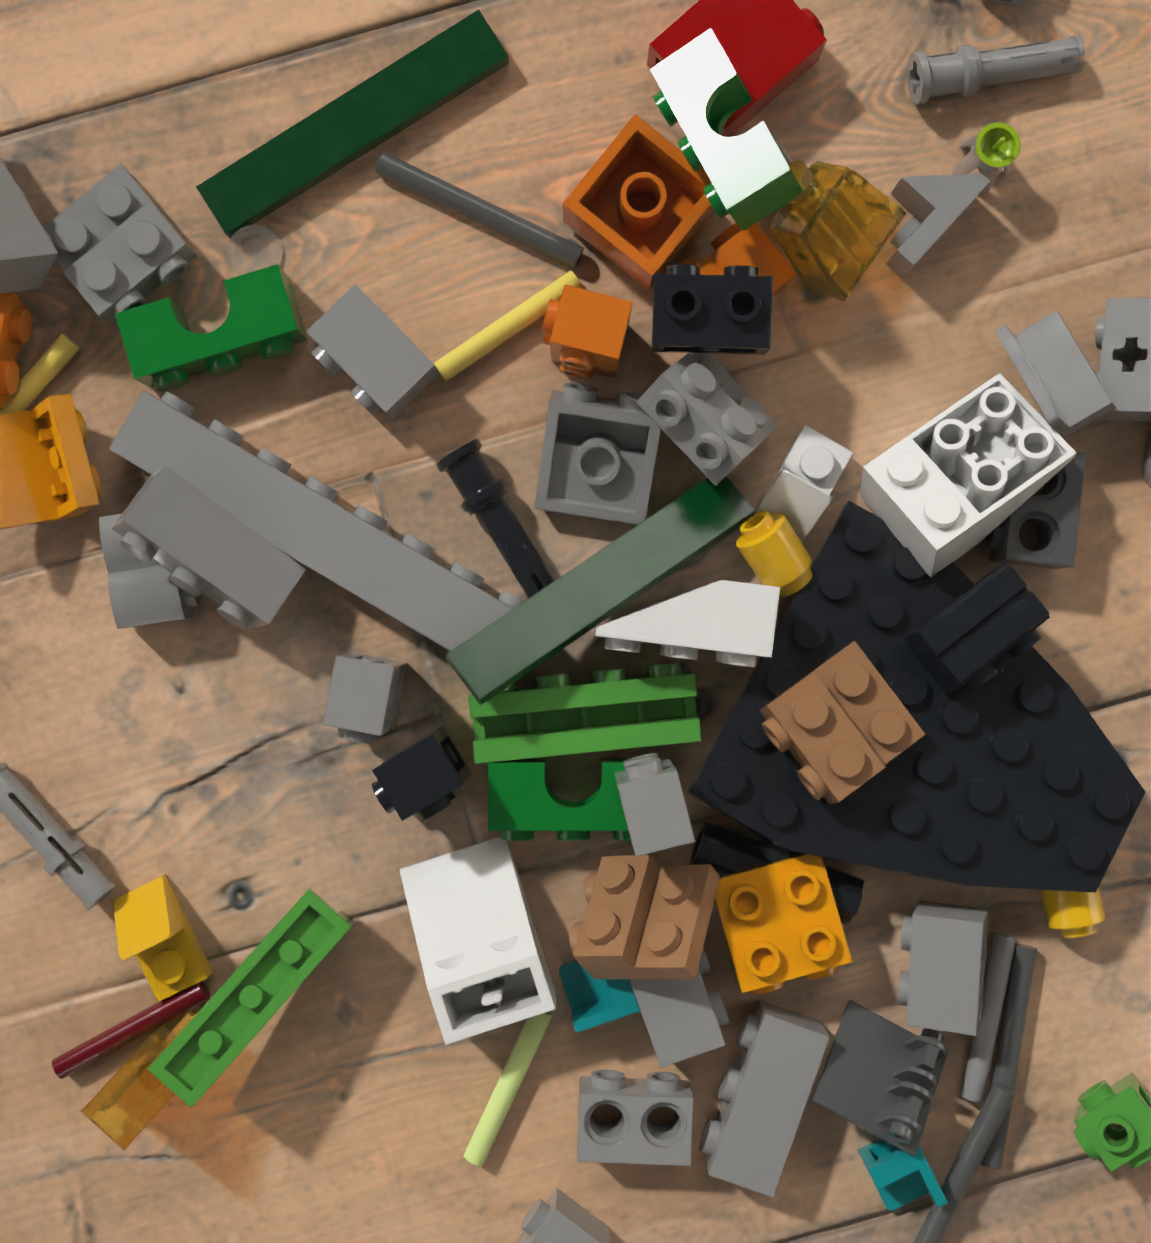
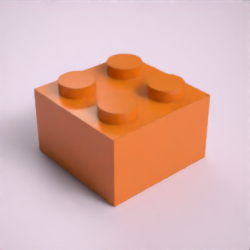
[562,114,714,291]

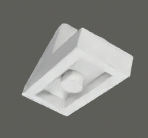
[754,425,854,542]

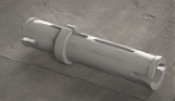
[0,763,116,911]

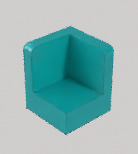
[559,960,640,1032]
[857,1139,948,1211]

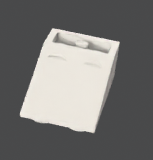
[860,373,1076,577]
[594,580,780,667]
[400,836,556,1045]

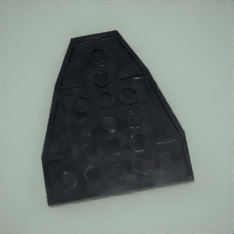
[686,501,1146,892]

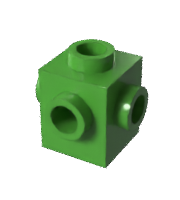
[1074,1072,1151,1172]

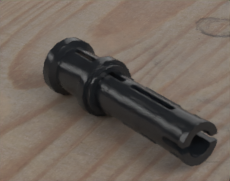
[436,439,556,599]

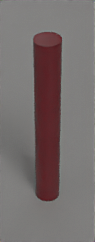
[52,981,210,1079]

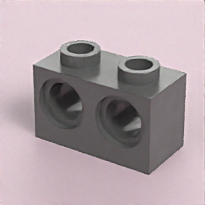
[985,453,1086,569]

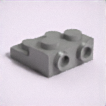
[43,164,197,325]
[636,353,778,486]
[534,382,661,525]

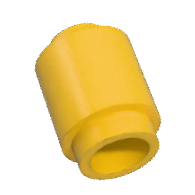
[736,511,813,597]
[1041,887,1106,938]

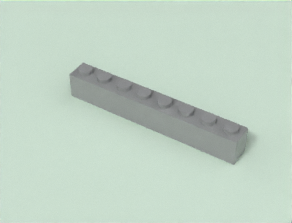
[109,391,524,651]

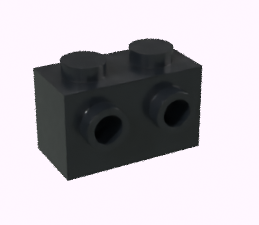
[651,264,773,355]
[371,726,471,822]

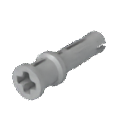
[907,36,1085,105]

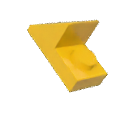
[113,874,214,1002]

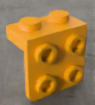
[0,394,101,530]
[715,854,852,995]

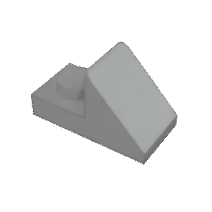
[886,174,990,278]

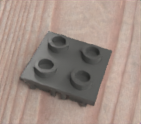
[812,1000,948,1156]

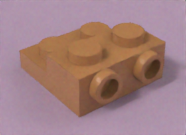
[759,641,925,804]
[569,854,720,980]

